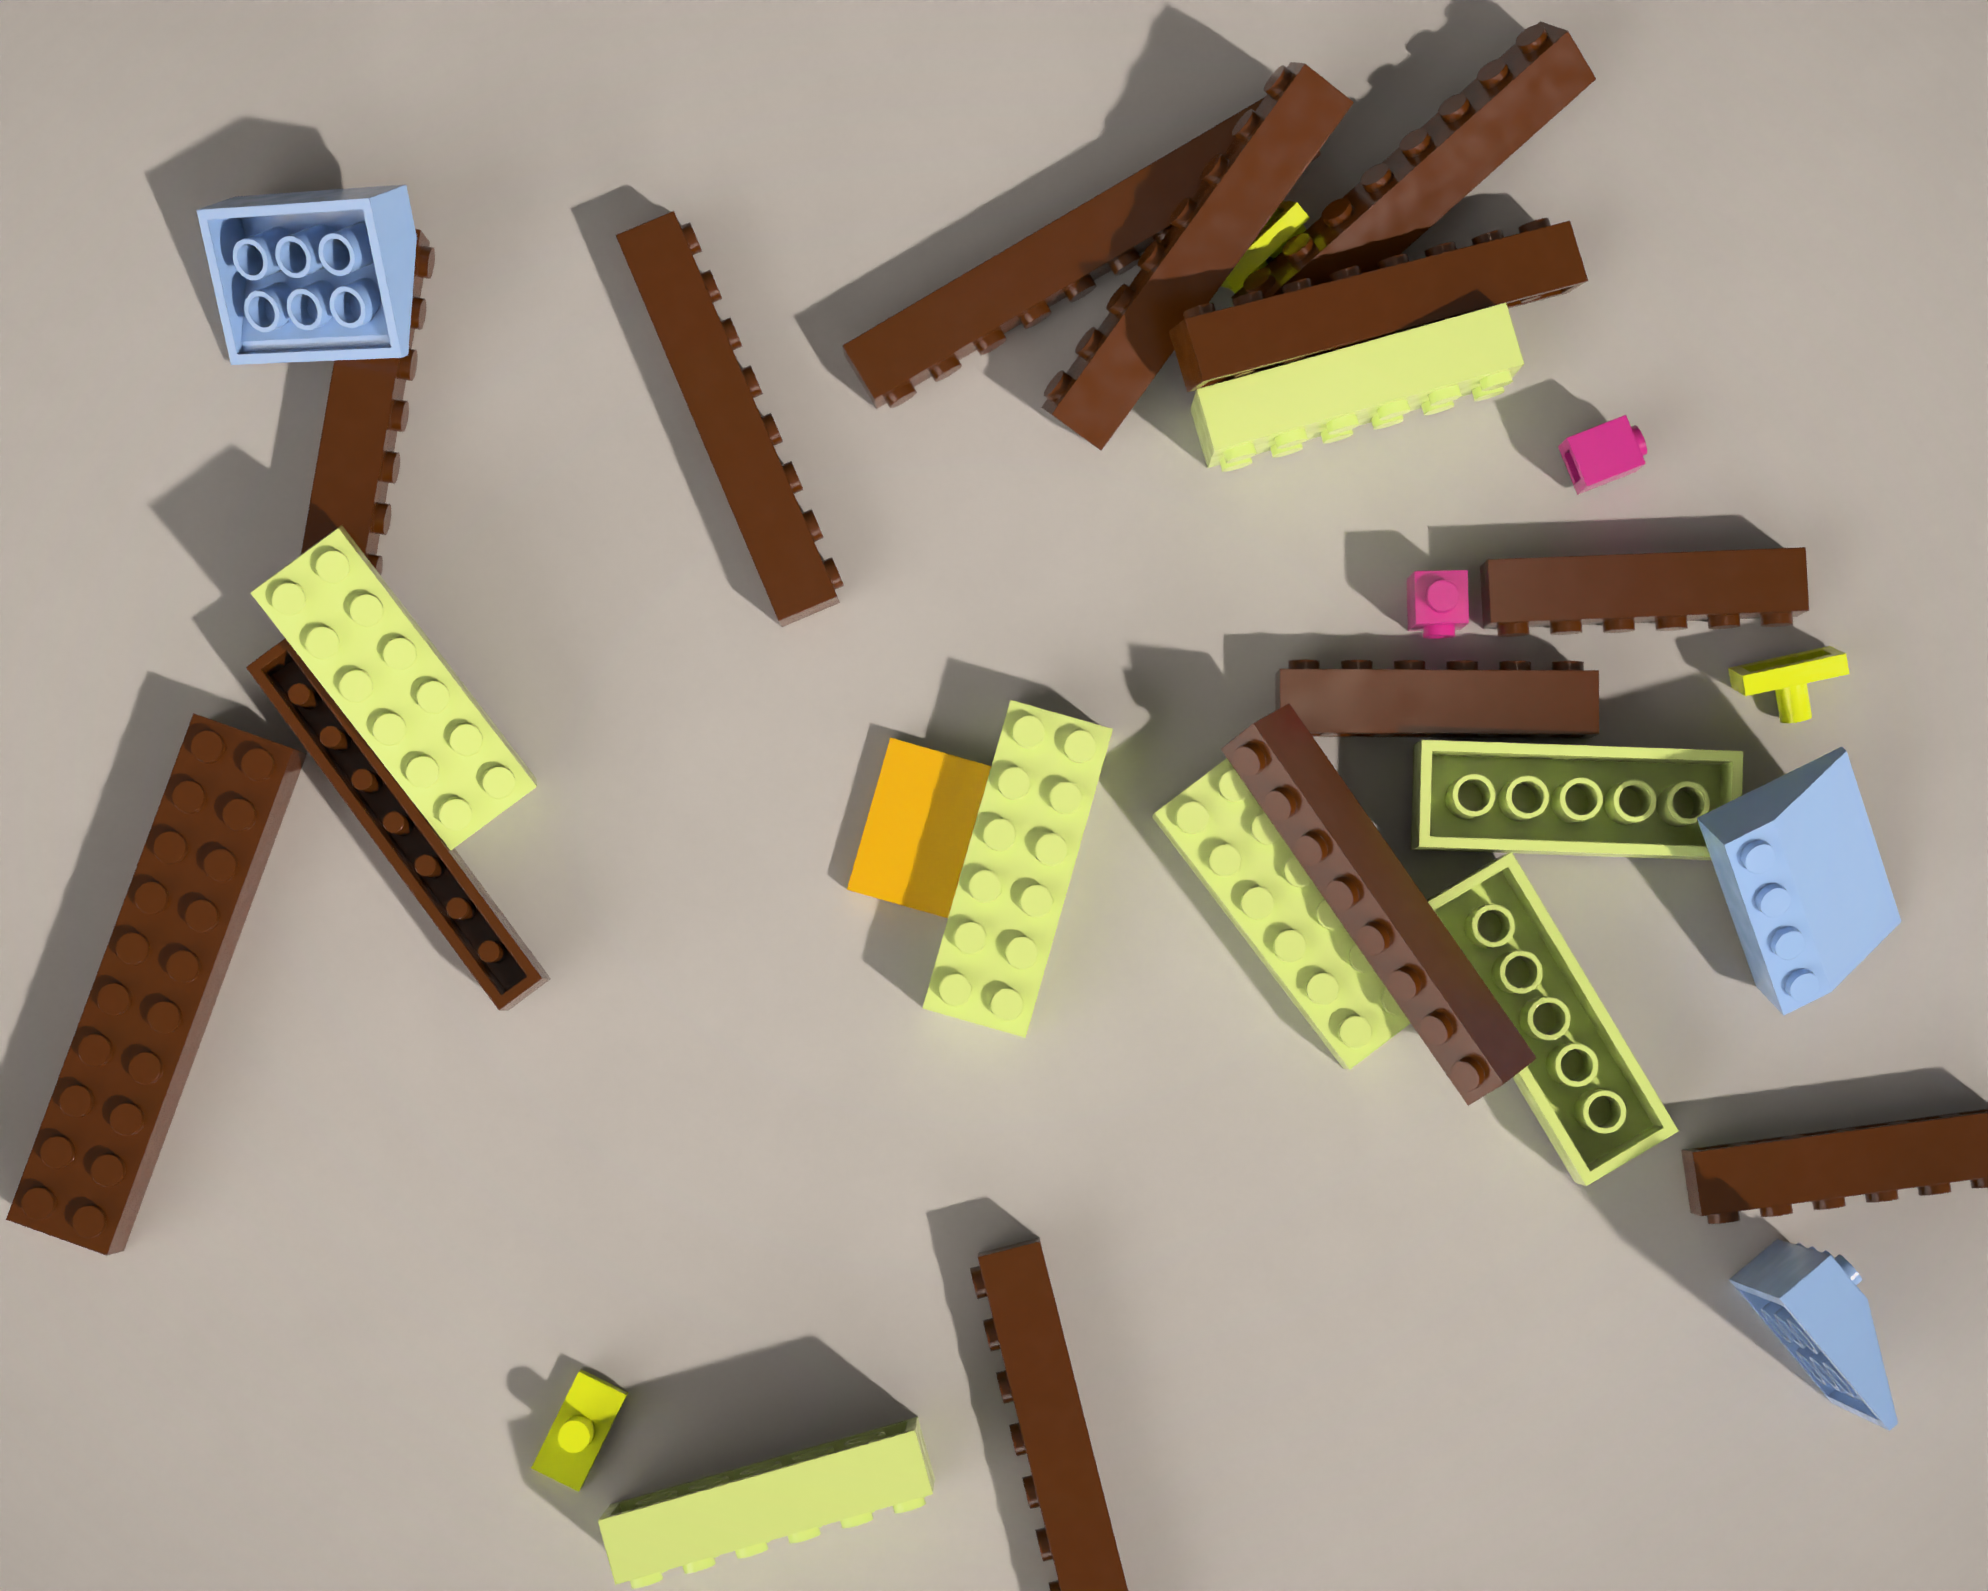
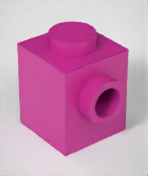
[1558,415,1647,495]
[1407,570,1469,639]

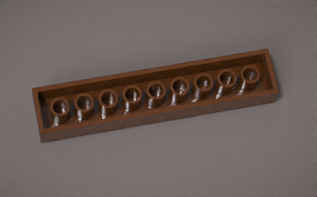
[6,713,307,1256]

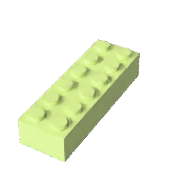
[1190,303,1524,472]
[251,525,537,850]
[923,700,1113,1038]
[1411,740,1743,860]
[1152,758,1411,1070]
[1427,852,1679,1186]
[598,1417,935,1589]

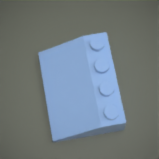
[196,184,417,365]
[1697,747,1902,1016]
[1729,1239,1898,1431]

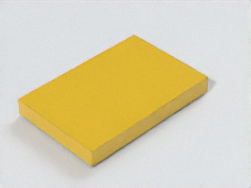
[847,737,991,919]

